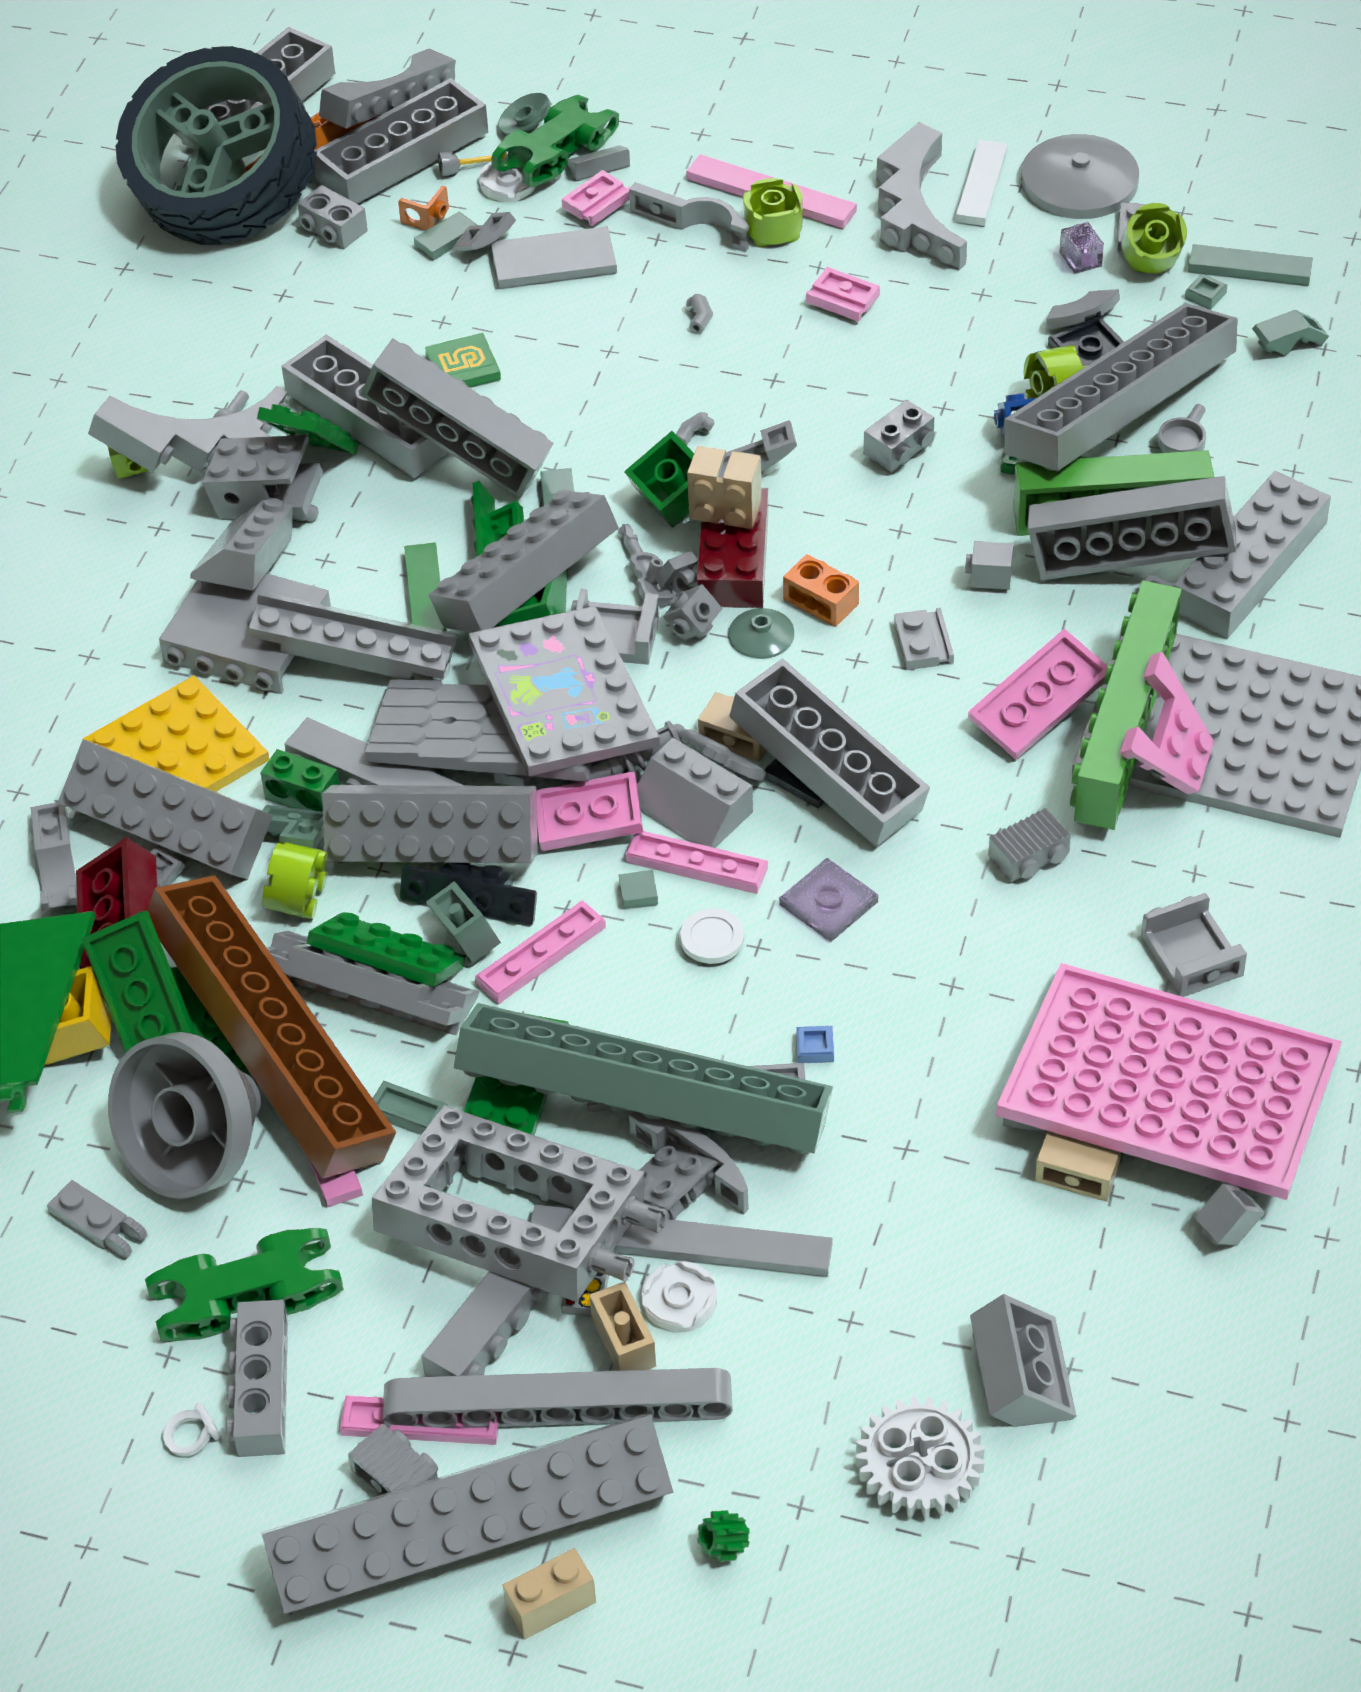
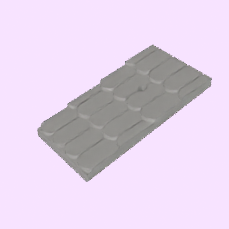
[365,679,593,782]

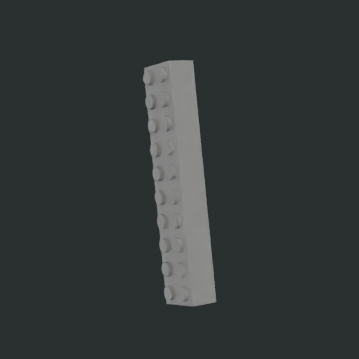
[1004,303,1238,471]
[261,1414,674,1614]

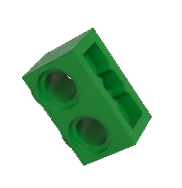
[260,749,339,812]

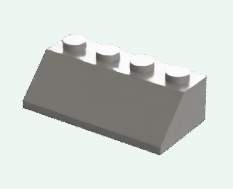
[190,498,293,591]

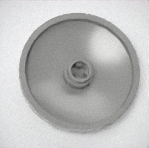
[1021,134,1139,219]

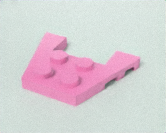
[1120,652,1214,795]

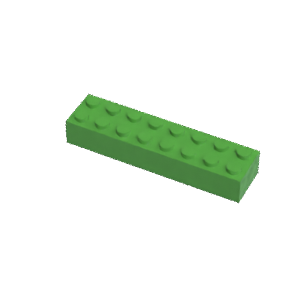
[1070,580,1182,830]

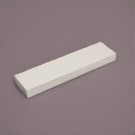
[956,140,1008,226]

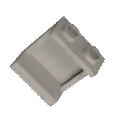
[571,589,660,665]
[1141,893,1247,997]

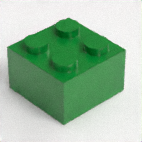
[624,430,694,528]

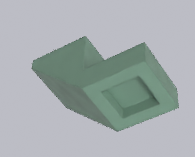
[1252,309,1329,356]

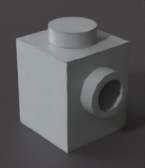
[965,541,1013,590]
[1194,1184,1265,1246]

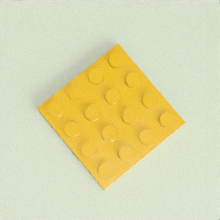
[82,675,269,792]

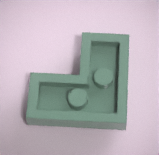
[262,805,324,849]

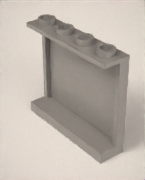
[159,573,331,694]

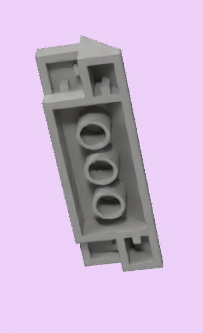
[248,592,458,680]
[267,931,479,1036]

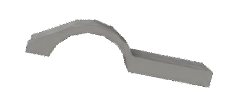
[629,182,749,252]
[30,802,77,911]

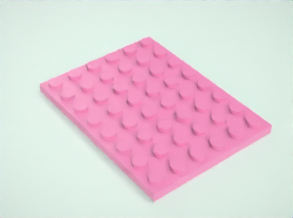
[995,963,1342,1200]

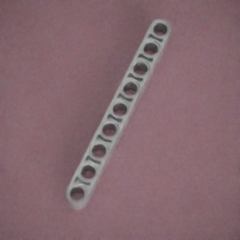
[383,1368,733,1429]

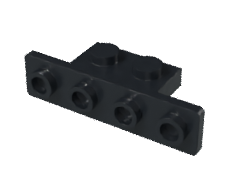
[399,862,537,925]

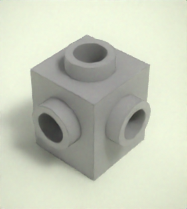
[663,584,723,641]

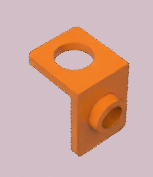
[398,186,449,231]

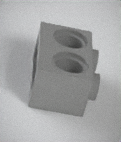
[298,185,368,249]

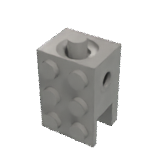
[202,435,323,519]

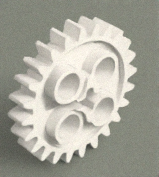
[856,1396,985,1518]

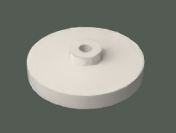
[680,908,744,964]

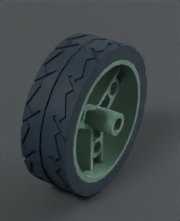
[115,46,317,245]

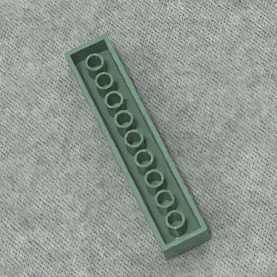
[454,1003,833,1154]

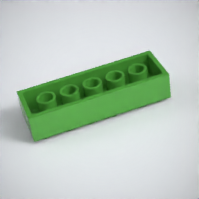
[1013,450,1215,536]

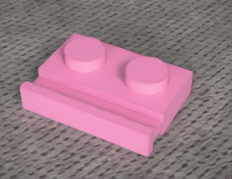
[561,170,630,226]
[806,267,880,322]

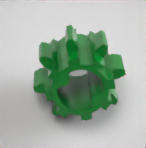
[697,1510,750,1562]

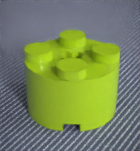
[743,178,803,247]
[1121,203,1187,274]
[1023,345,1086,399]
[262,841,327,919]

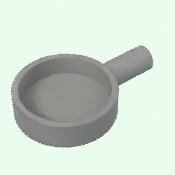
[1158,404,1206,453]

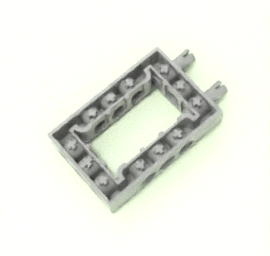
[372,1105,667,1302]

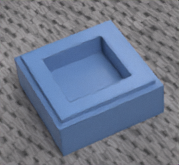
[796,1026,834,1063]

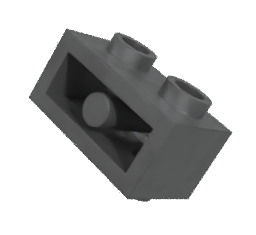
[863,399,935,472]

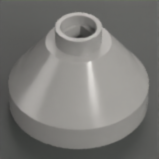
[108,1032,261,1199]

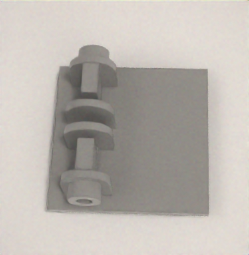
[639,1144,718,1220]

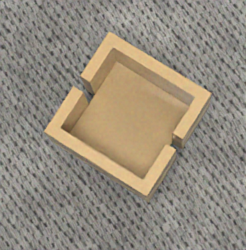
[687,446,762,529]

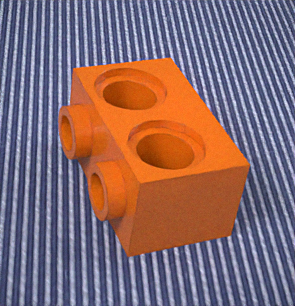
[783,554,859,627]

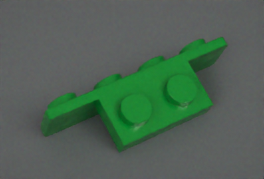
[471,480,524,557]

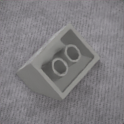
[638,738,753,848]
[970,1294,1077,1427]

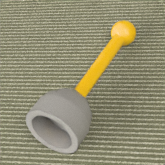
[438,152,507,176]

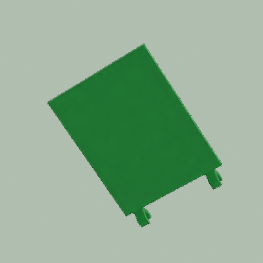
[0,911,96,1113]

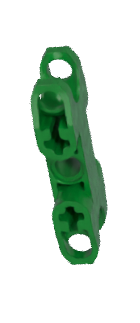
[491,95,619,187]
[145,1228,344,1341]

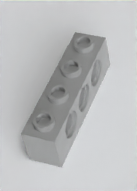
[227,1300,288,1457]

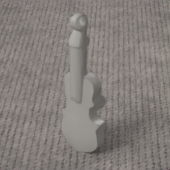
[618,524,678,607]
[673,724,766,781]

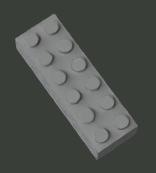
[182,27,336,149]
[314,78,489,204]
[281,334,448,478]
[361,338,554,499]
[1173,470,1331,639]
[1028,476,1236,580]
[428,489,619,633]
[729,658,930,847]
[57,739,273,879]
[322,785,538,863]

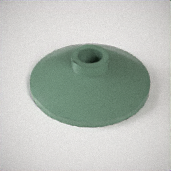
[498,93,551,135]
[729,608,794,659]

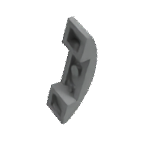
[718,420,797,478]
[629,1111,749,1214]

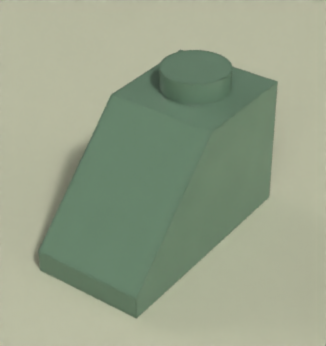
[426,881,501,963]

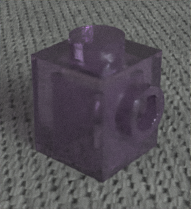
[1059,222,1104,274]

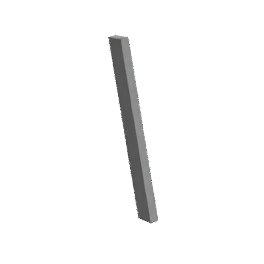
[531,1205,833,1277]

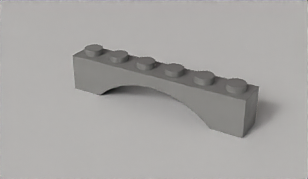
[319,48,456,128]

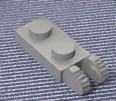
[47,1180,148,1258]

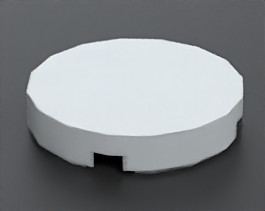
[479,161,537,202]
[642,1261,717,1333]

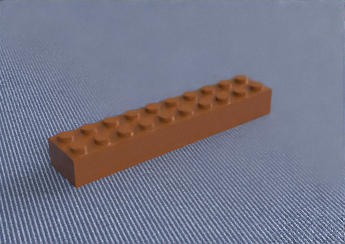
[146,875,396,1179]

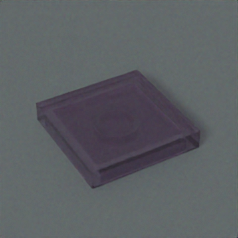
[779,858,879,942]

